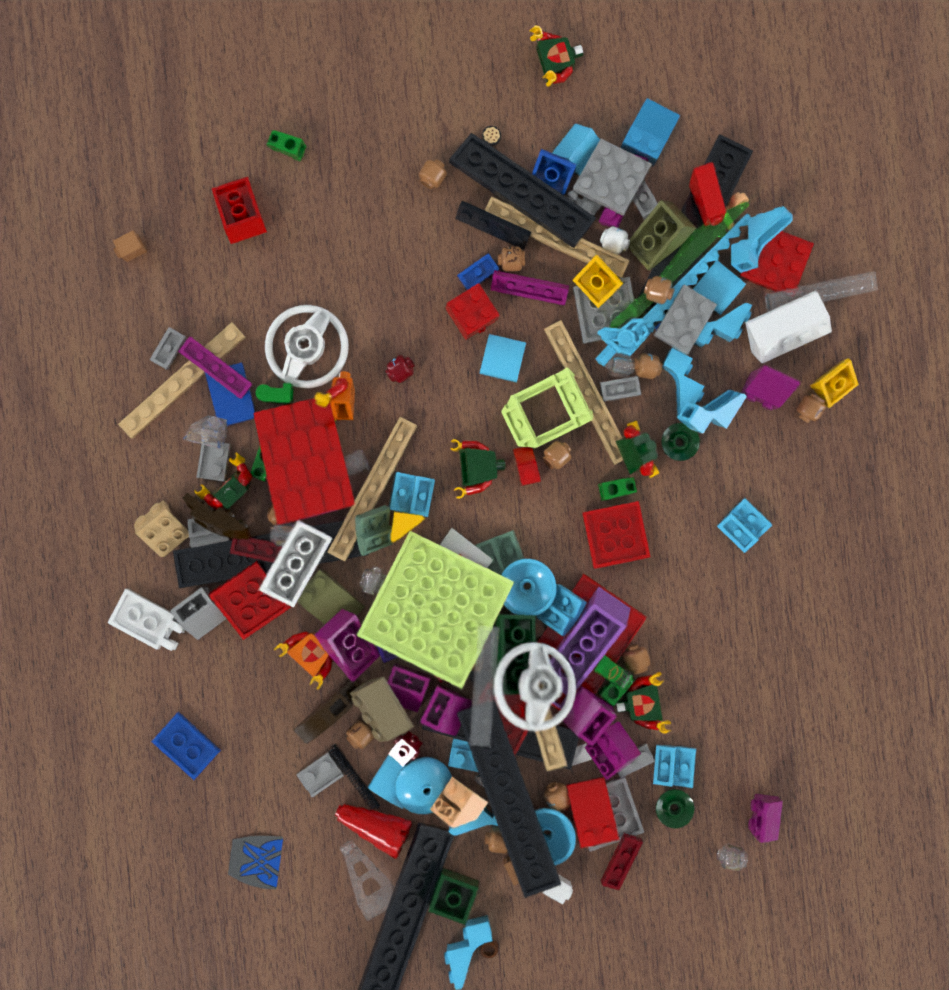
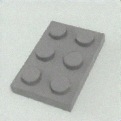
[653,285,717,355]

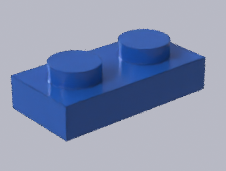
[457,253,499,290]

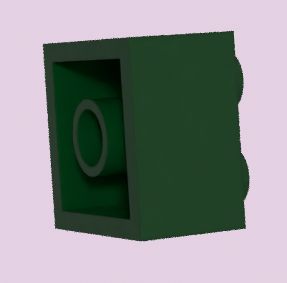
[428,868,479,925]

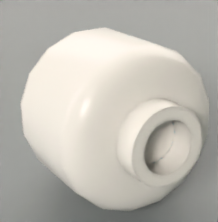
[600,226,630,255]

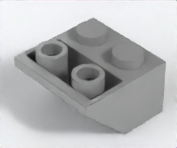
[170,586,226,640]

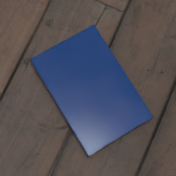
[205,362,256,428]
[151,712,221,780]

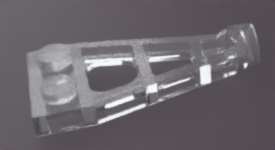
[339,840,394,921]

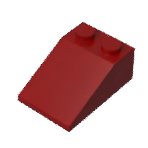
[212,177,267,244]
[566,777,619,848]

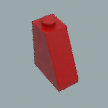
[689,162,726,226]

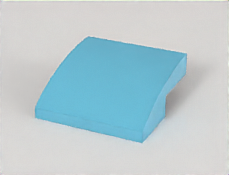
[693,260,746,315]
[480,334,526,382]
[388,472,435,517]
[717,497,772,553]
[536,584,587,636]
[653,745,697,788]
[368,754,405,809]

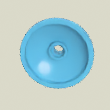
[501,559,556,616]
[395,757,452,814]
[535,808,576,865]

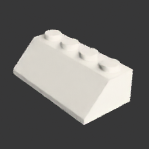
[745,291,832,363]
[259,520,332,607]

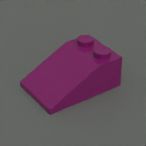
[741,365,801,411]
[314,609,380,682]

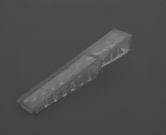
[765,271,878,312]
[470,626,499,746]

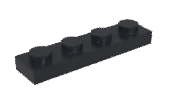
[455,200,532,250]

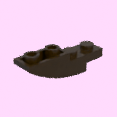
[182,493,251,539]
[293,679,360,744]

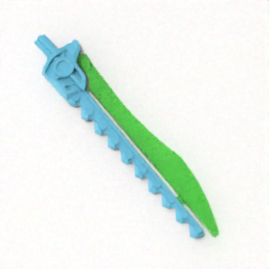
[595,202,751,366]

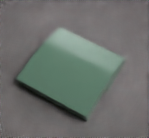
[355,505,393,556]
[476,530,525,575]

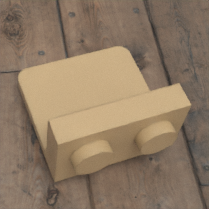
[134,500,189,557]

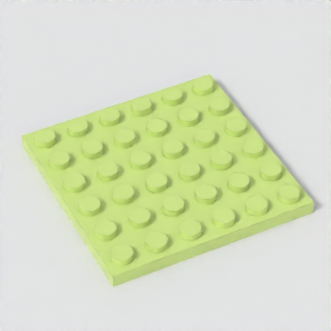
[357,531,514,688]

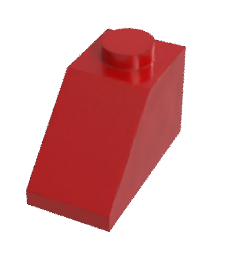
[513,447,541,486]

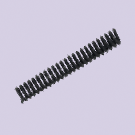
[329,744,380,810]

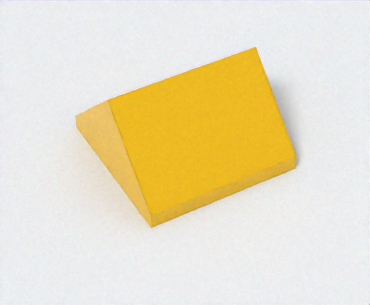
[573,255,623,308]
[810,358,859,408]
[391,512,426,543]

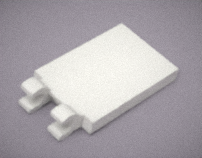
[108,589,185,651]

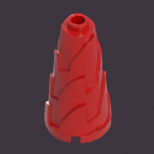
[335,803,412,859]

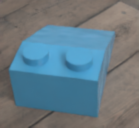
[621,98,680,166]

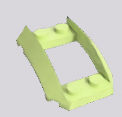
[501,368,593,448]

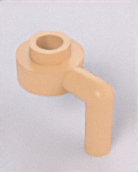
[723,192,749,230]

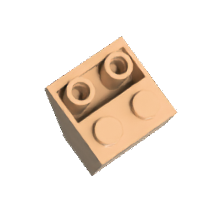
[430,777,488,828]

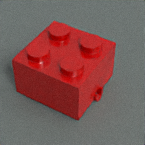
[445,283,500,340]

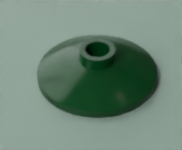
[661,423,700,461]
[656,789,695,829]

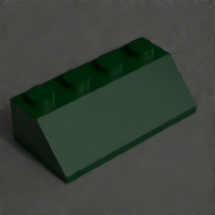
[490,615,536,695]

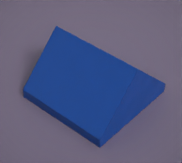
[532,149,577,195]

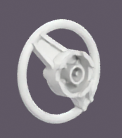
[265,305,349,388]
[494,643,576,731]

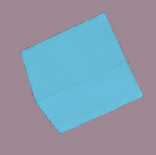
[552,124,600,176]

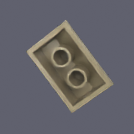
[350,677,414,742]

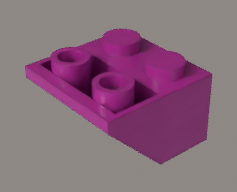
[387,663,431,713]
[420,684,473,736]
[562,686,617,746]
[584,722,641,780]
[748,794,783,843]

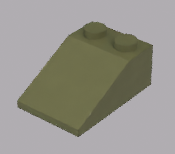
[628,200,696,271]
[297,569,365,624]

